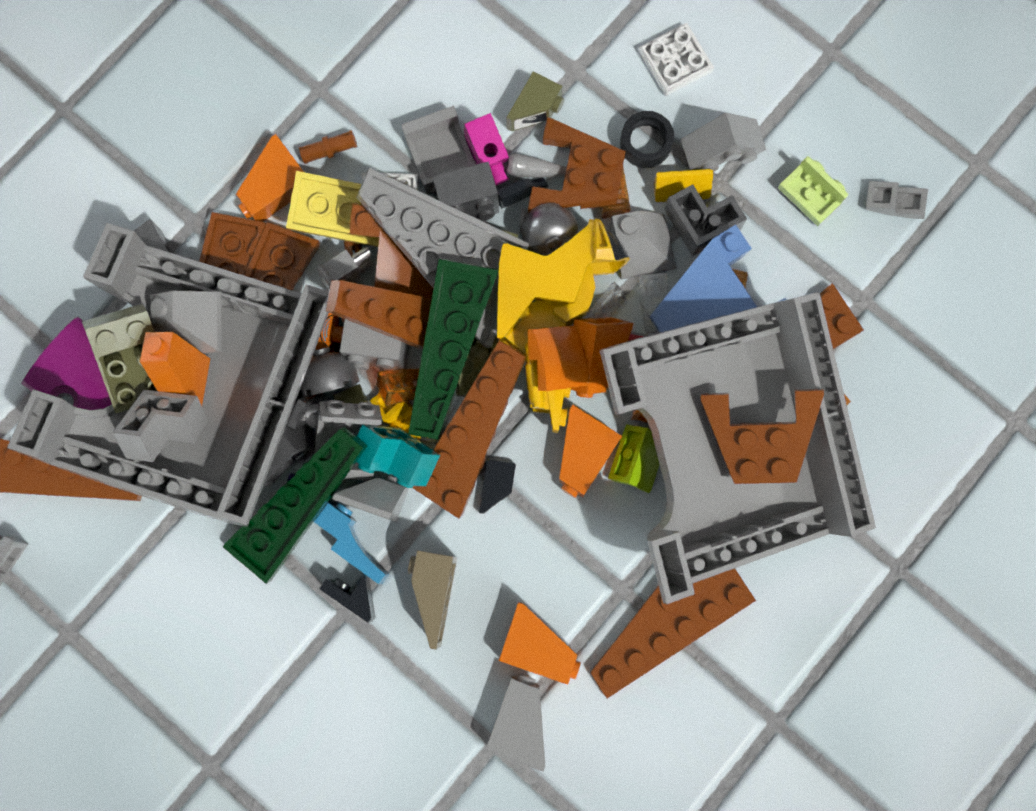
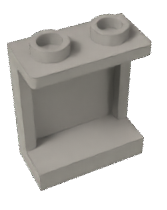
[401,106,477,194]
[312,400,382,481]

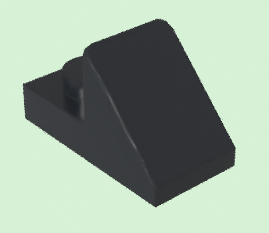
[319,576,376,623]

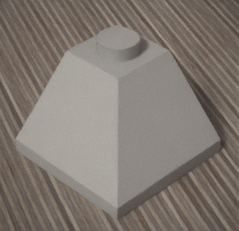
[609,210,677,280]
[150,291,222,354]
[333,475,409,522]

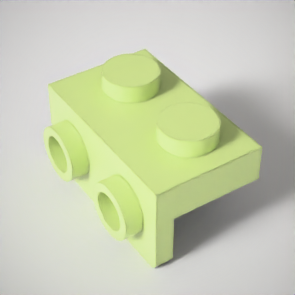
[778,156,848,226]

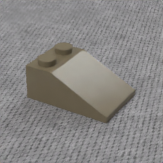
[408,550,457,650]

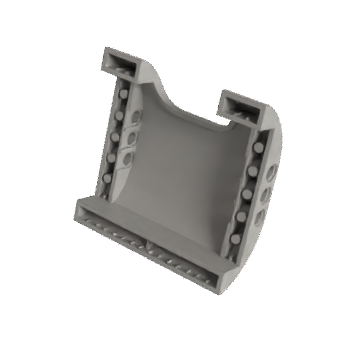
[7,223,329,526]
[599,292,876,604]

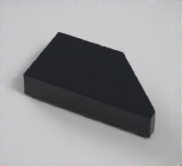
[498,178,549,209]
[479,460,516,514]

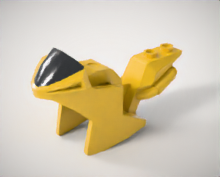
[497,218,630,433]

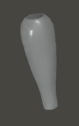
[505,154,567,178]

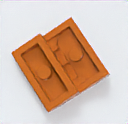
[528,326,588,391]

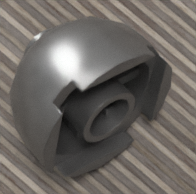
[521,203,578,256]
[301,347,360,397]

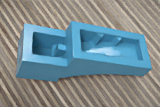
[314,503,389,584]

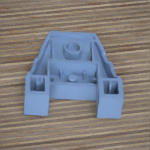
[649,225,787,333]

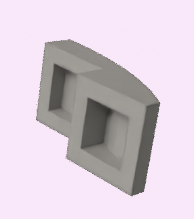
[866,181,928,219]

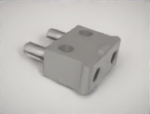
[317,247,374,291]

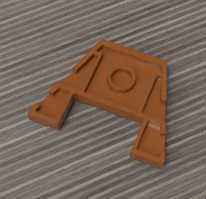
[528,117,626,213]
[701,389,824,484]

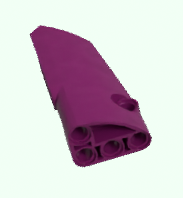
[21,317,112,410]

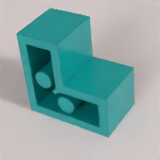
[357,424,440,488]

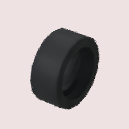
[620,111,674,168]

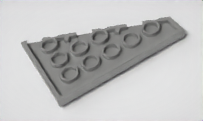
[356,168,529,348]

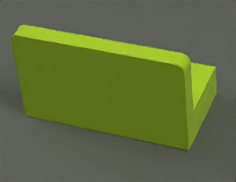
[608,424,660,493]

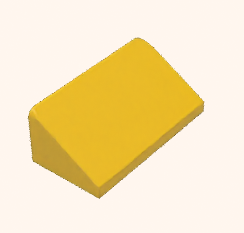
[653,169,714,202]

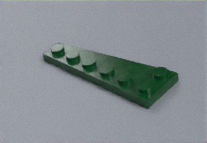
[408,258,498,439]
[223,427,367,584]

